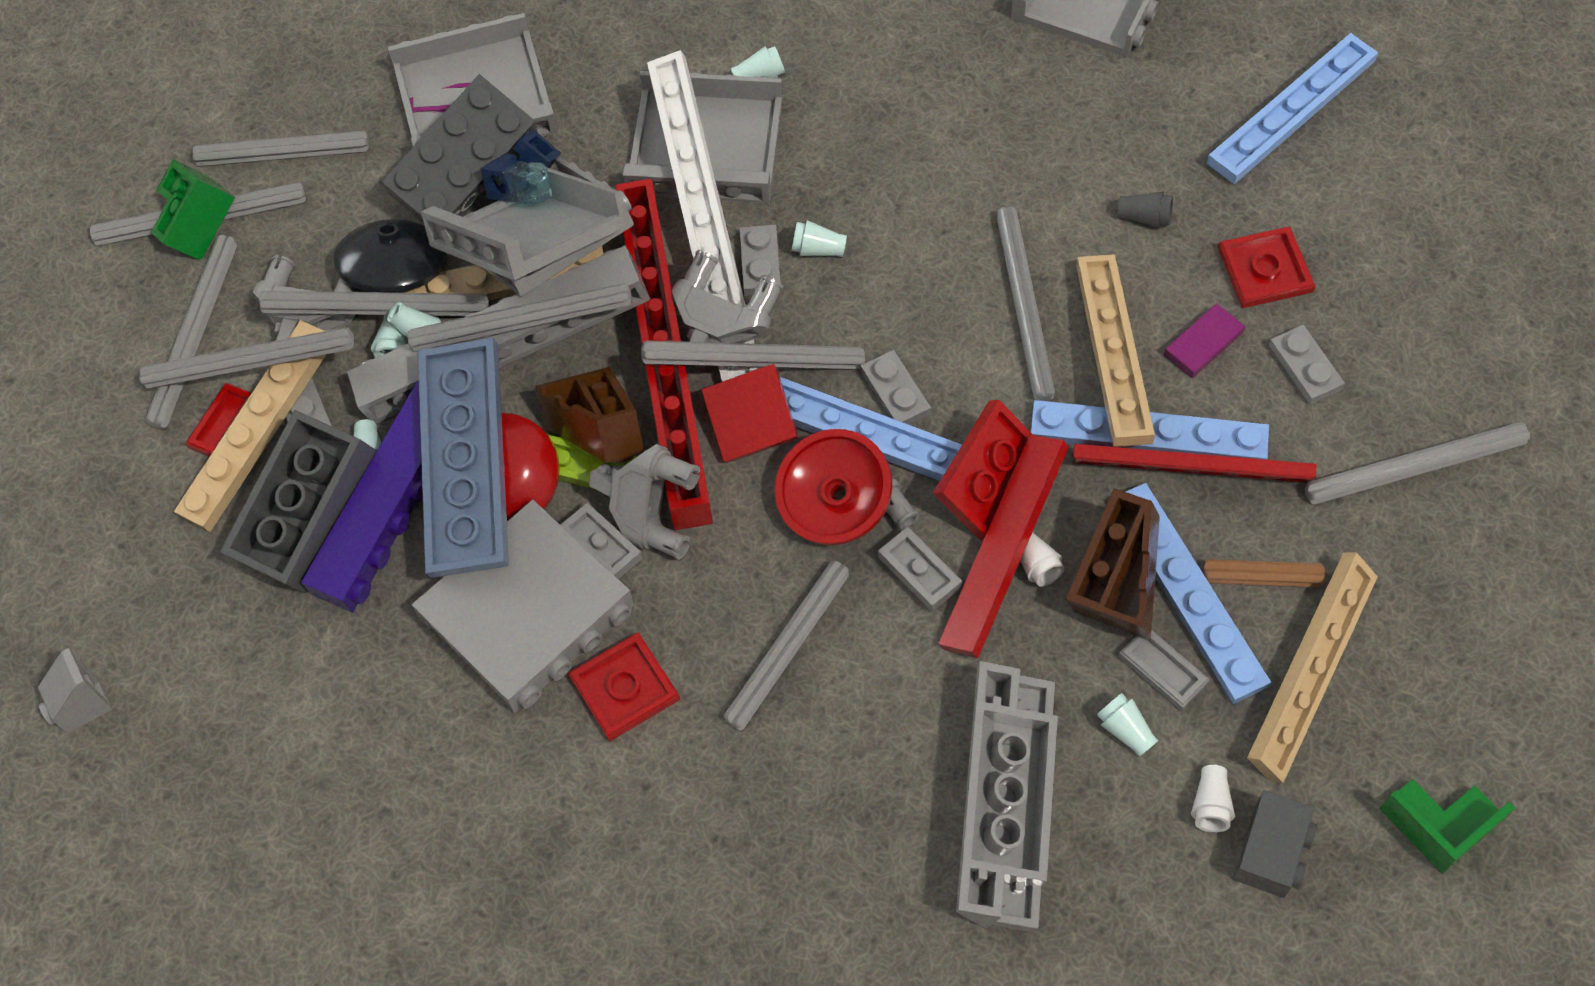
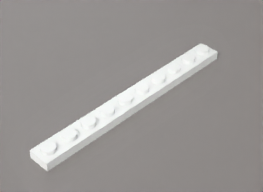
[647,50,760,382]

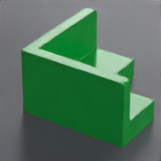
[151,159,235,260]
[1379,779,1516,874]

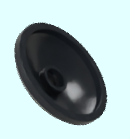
[334,219,447,293]

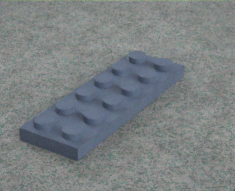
[418,338,509,578]

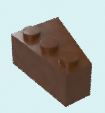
[535,367,644,463]
[1066,488,1160,640]

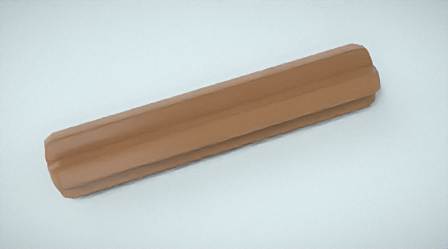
[1202,559,1325,587]

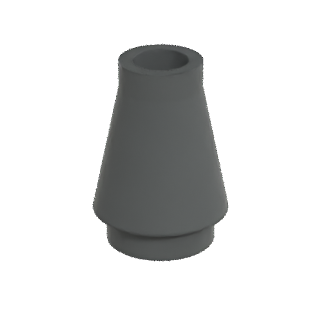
[1118,191,1173,228]

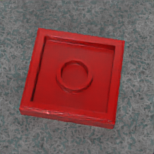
[1217,226,1316,308]
[701,364,799,463]
[568,632,681,742]

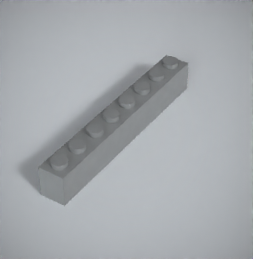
[347,246,650,423]

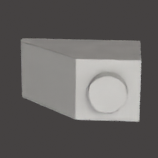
[38,648,112,734]

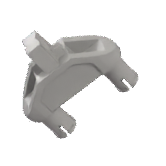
[672,250,784,367]
[252,255,359,341]
[589,444,700,560]

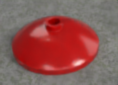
[502,413,560,521]
[775,429,893,546]

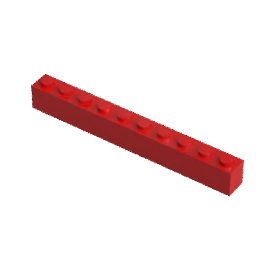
[615,178,713,531]

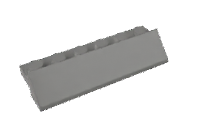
[956,661,1058,933]

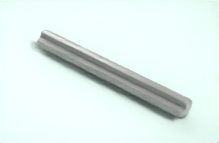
[192,131,370,166]
[724,560,849,731]

